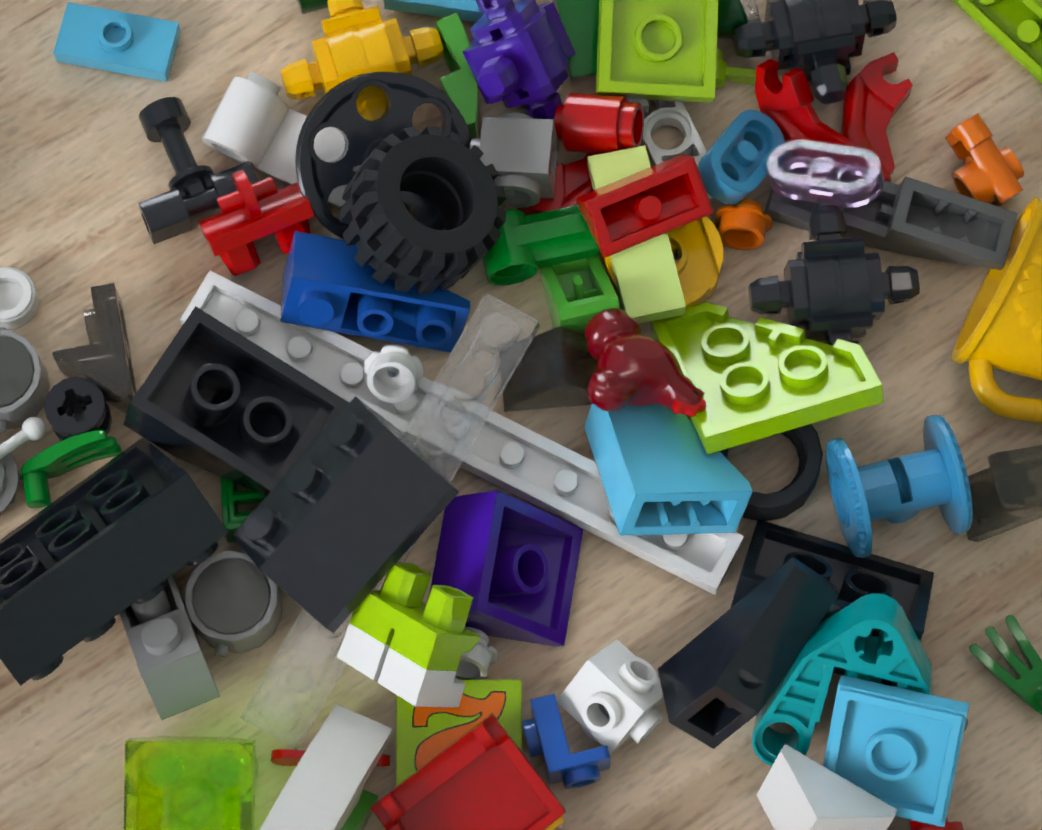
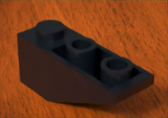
[658,557,839,749]

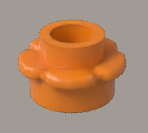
[715,199,772,250]

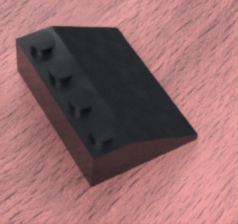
[0,437,229,686]

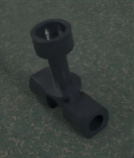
[138,97,258,244]

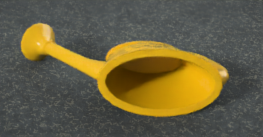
[951,197,1042,423]

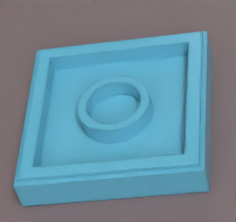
[823,675,970,827]

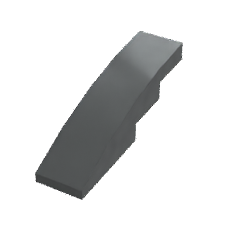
[764,158,1018,270]

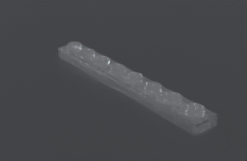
[240,293,540,750]

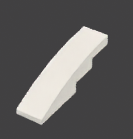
[260,704,393,830]

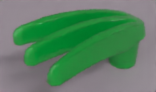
[19,430,122,508]
[969,615,1042,714]

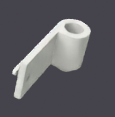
[202,72,361,209]

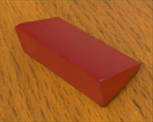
[576,155,714,258]

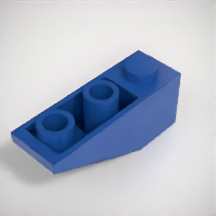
[280,231,470,353]

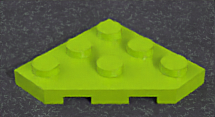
[650,302,883,455]

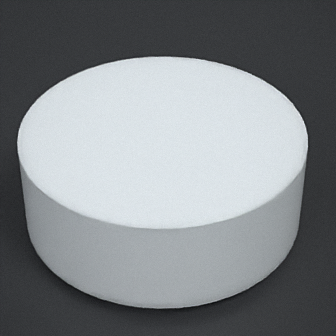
[0,267,39,330]

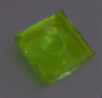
[124,736,258,830]

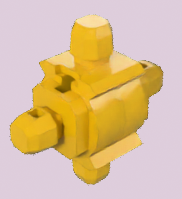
[280,0,444,121]

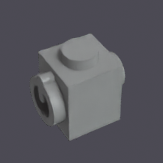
[470,112,559,208]

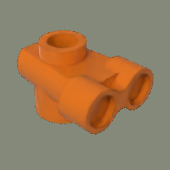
[945,113,1024,207]

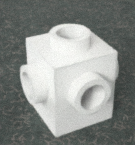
[556,639,664,753]

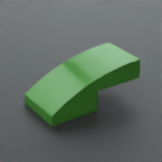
[436,13,479,139]

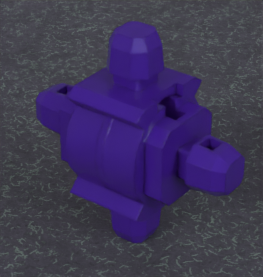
[462,0,576,119]

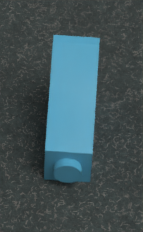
[584,404,753,536]

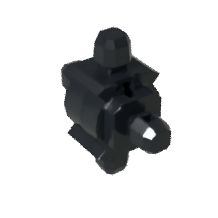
[732,0,897,104]
[748,205,920,346]

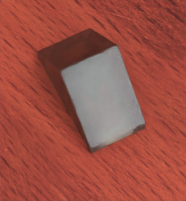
[499,326,598,412]

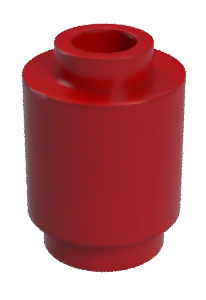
[554,93,644,154]

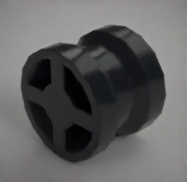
[44,377,112,441]

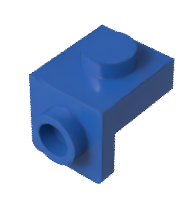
[522,693,611,789]

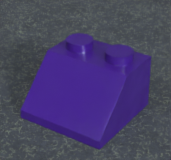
[429,490,583,647]

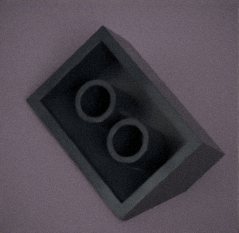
[232,396,459,633]
[730,519,934,686]

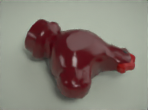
[585,308,706,417]

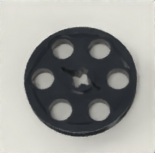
[295,72,472,240]

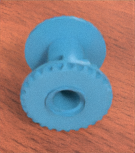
[826,415,973,558]

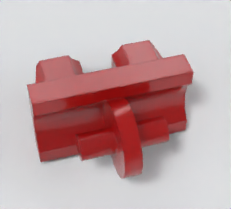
[199,169,314,276]

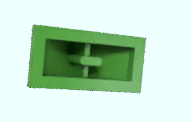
[539,256,620,350]

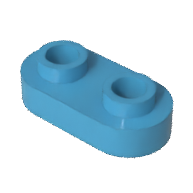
[698,110,785,204]

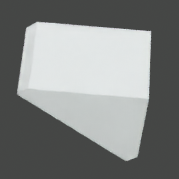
[756,744,898,830]

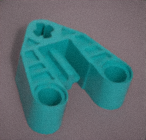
[752,593,933,766]

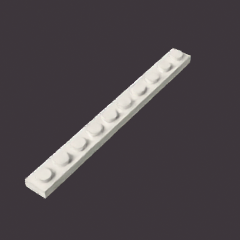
[180,271,744,595]

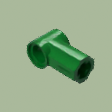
[482,205,599,286]

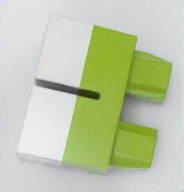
[337,562,480,707]

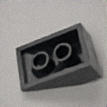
[123,306,349,496]

